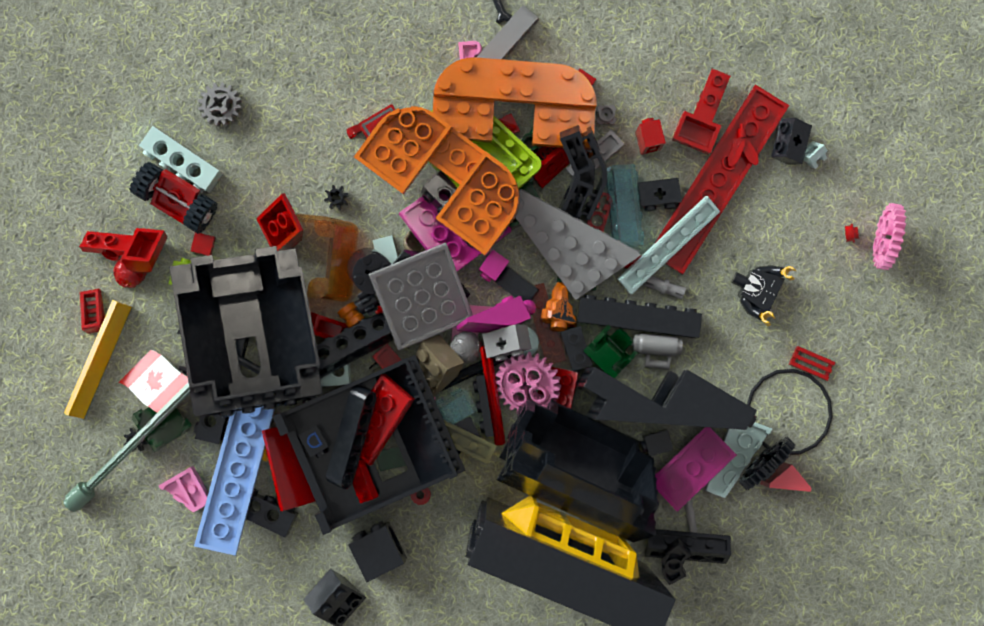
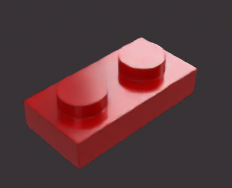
[352,459,379,503]

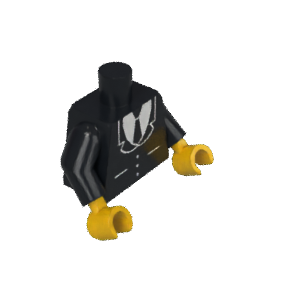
[731,265,796,326]

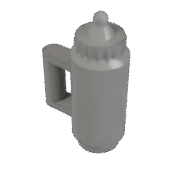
[631,333,683,369]

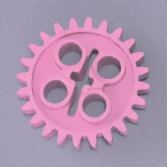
[872,203,906,270]
[496,351,561,411]

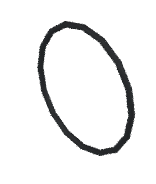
[747,369,833,455]

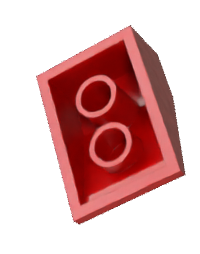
[256,193,303,251]

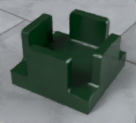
[583,324,638,378]

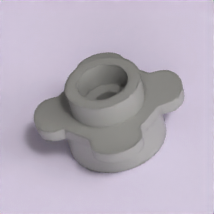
[596,105,616,125]

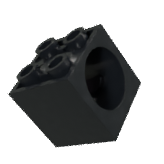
[348,520,407,583]

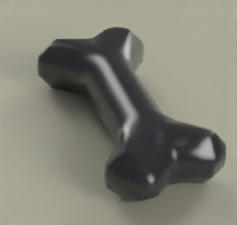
[492,0,512,24]

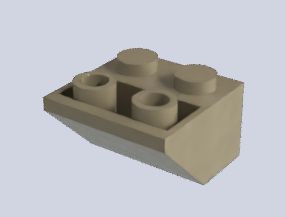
[415,334,465,397]

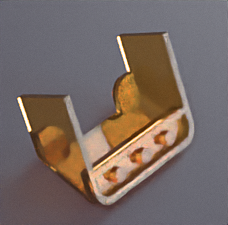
[296,214,359,302]

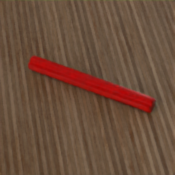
[480,346,506,446]

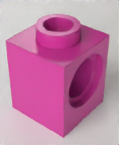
[479,250,509,283]

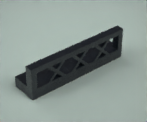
[645,529,731,564]

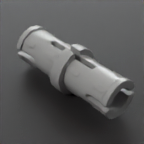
[643,276,686,300]

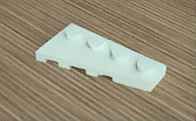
[705,422,772,498]

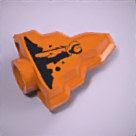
[541,282,577,332]

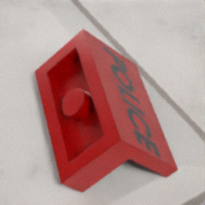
[533,147,570,188]

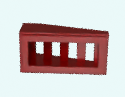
[80,289,105,334]

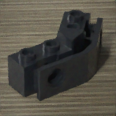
[559,125,607,221]

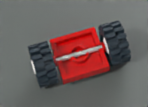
[129,162,218,234]

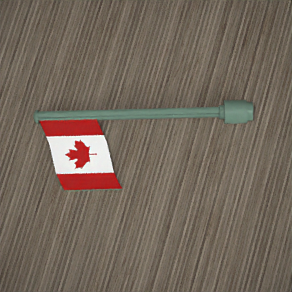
[64,350,190,512]

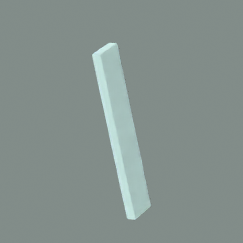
[617,196,720,294]

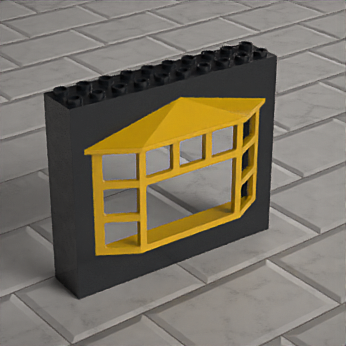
[465,496,676,626]

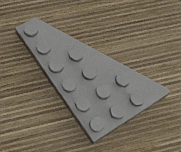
[515,189,641,300]

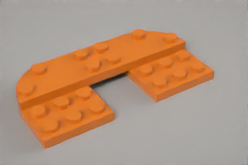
[432,57,597,150]
[354,106,520,256]

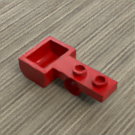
[672,68,731,155]
[79,228,167,272]

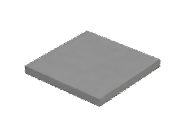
[369,243,473,350]

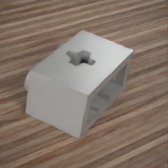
[482,324,532,361]

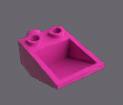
[456,295,536,333]

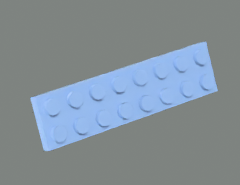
[194,407,275,556]

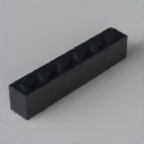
[577,295,702,339]

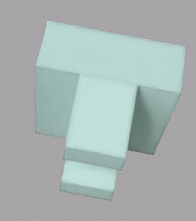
[803,141,828,169]

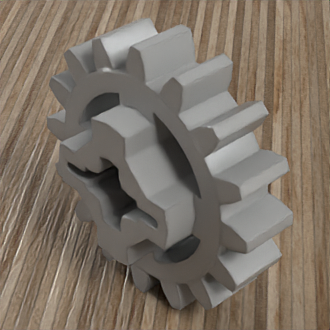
[198,82,243,127]

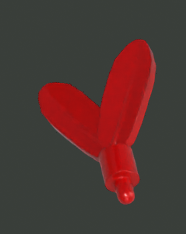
[728,123,759,167]

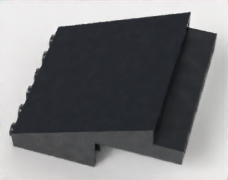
[576,367,757,430]

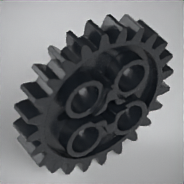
[739,437,796,490]

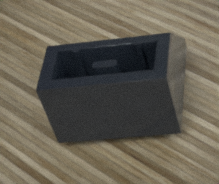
[303,568,366,626]

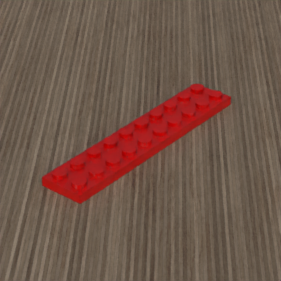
[653,84,790,275]

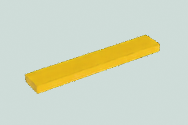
[64,300,132,419]

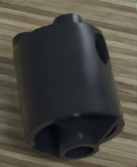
[346,248,392,295]

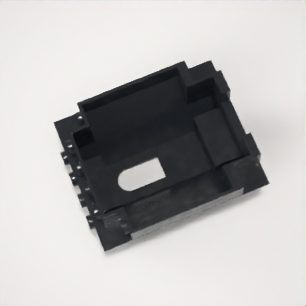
[169,246,323,418]
[496,399,659,543]

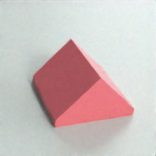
[760,463,811,492]

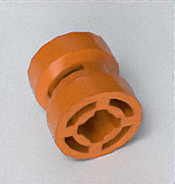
[337,302,365,328]

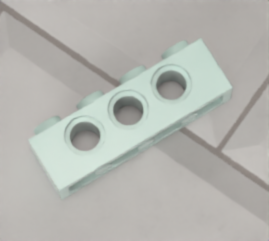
[139,126,223,193]

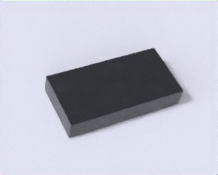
[495,266,539,301]

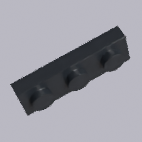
[473,375,494,437]

